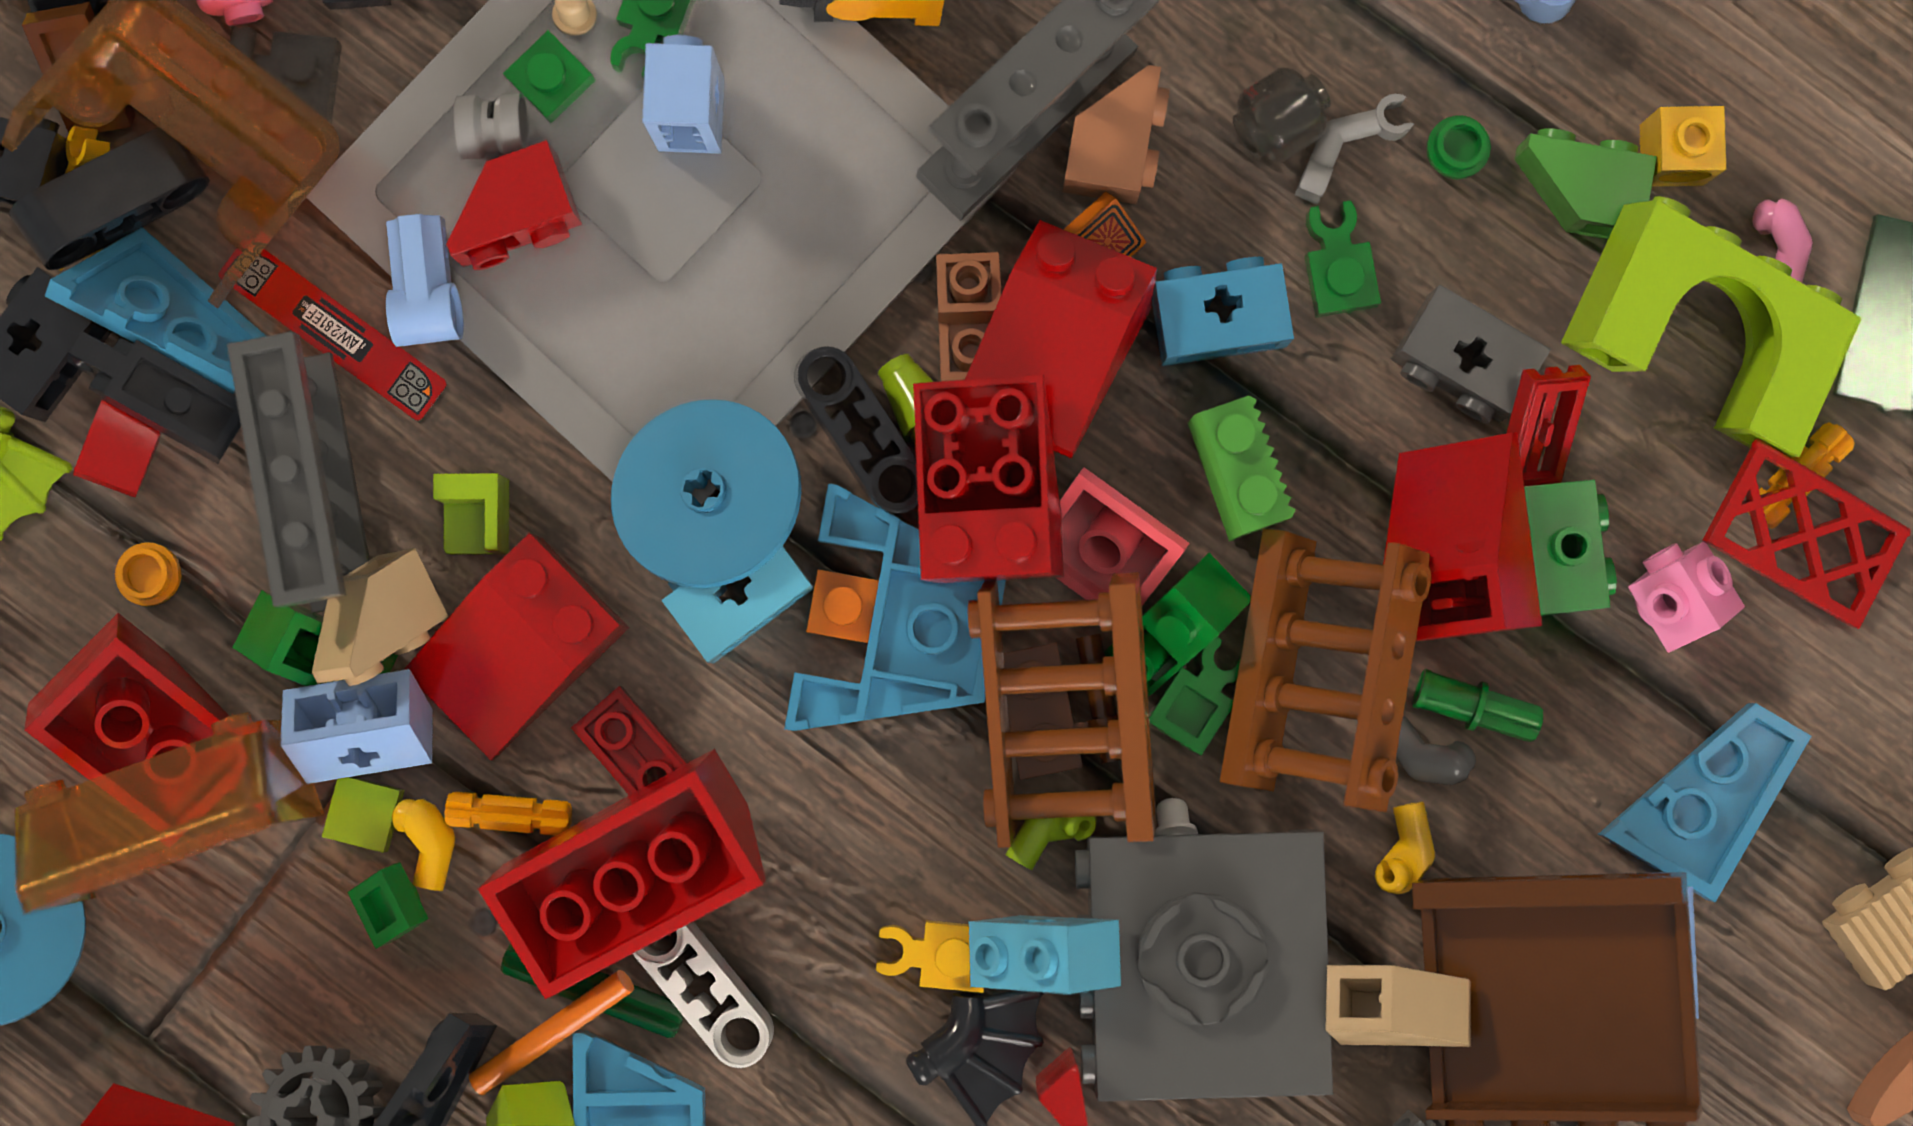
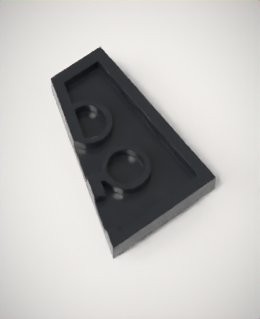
[373,1013,497,1126]

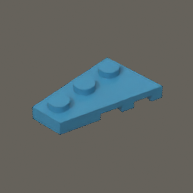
[45,227,266,394]

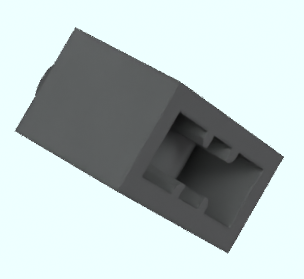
[1391,284,1551,424]

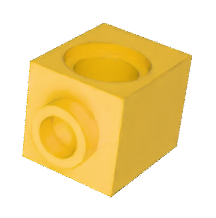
[1639,106,1726,186]

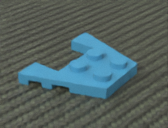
[784,484,1006,731]

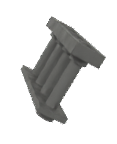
[916,0,1159,221]
[227,331,370,613]

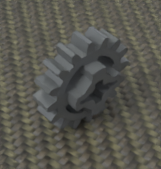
[247,1045,386,1126]

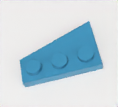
[1597,703,1812,902]

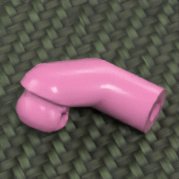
[1753,198,1813,283]

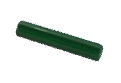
[501,943,684,1038]

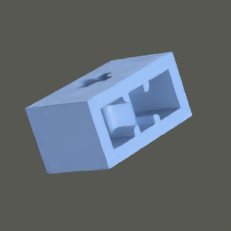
[642,35,725,154]
[280,669,433,784]

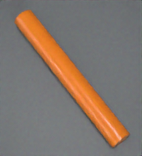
[469,970,634,1095]

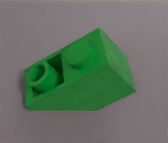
[1104,552,1251,697]

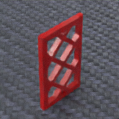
[1702,439,1911,629]

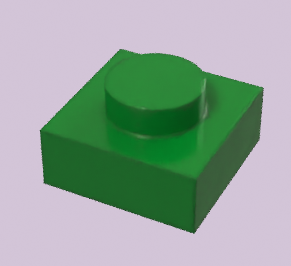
[502,30,596,124]
[347,862,429,949]

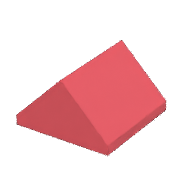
[1055,467,1190,606]

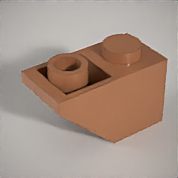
[1062,65,1170,204]

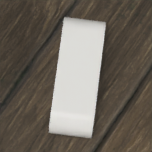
[633,921,774,1068]

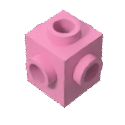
[1628,542,1745,653]

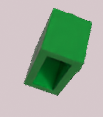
[1524,479,1617,616]

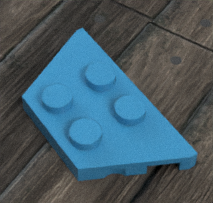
[573,1030,706,1126]

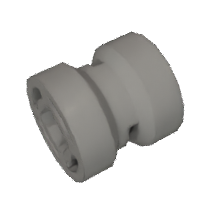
[454,93,529,160]

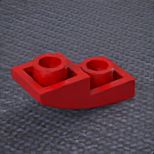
[73,400,161,498]

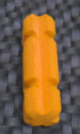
[1748,422,1855,529]
[444,791,572,836]

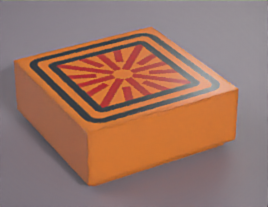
[1063,192,1147,257]

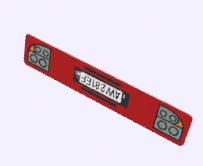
[218,238,447,421]

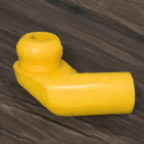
[392,798,455,891]
[1375,801,1435,894]

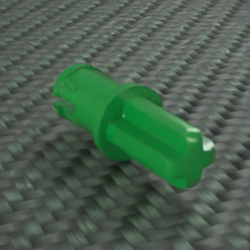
[1412,668,1544,742]

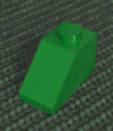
[232,590,398,686]

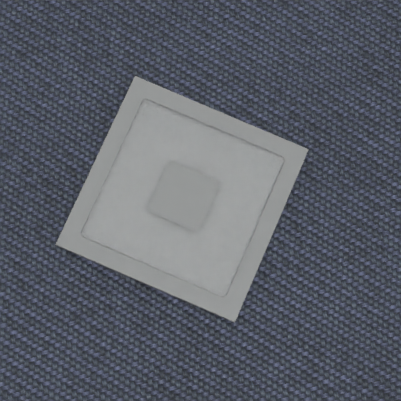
[304,0,1016,507]

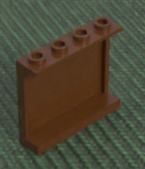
[1412,872,1702,1126]

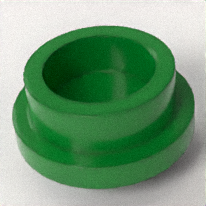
[1426,115,1491,180]

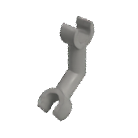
[1294,94,1414,205]

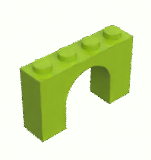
[1561,196,1862,457]

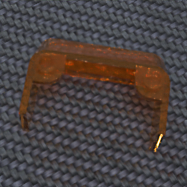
[1,0,340,309]
[14,712,325,915]

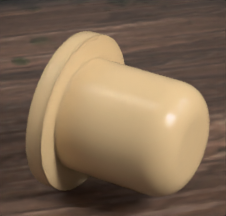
[552,0,597,36]

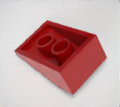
[965,220,1157,459]
[404,533,629,761]
[24,613,267,847]

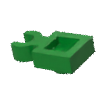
[610,0,696,79]
[1304,200,1381,318]
[1149,637,1241,756]

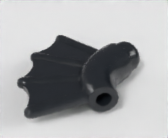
[906,990,1044,1126]

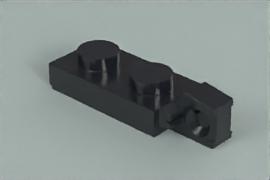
[67,331,241,464]

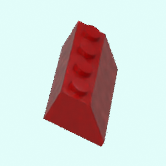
[478,749,766,1000]

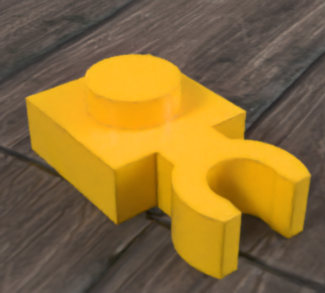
[876,920,984,993]

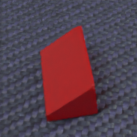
[1035,1047,1088,1126]

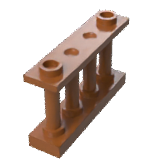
[1219,528,1431,813]
[968,572,1157,848]

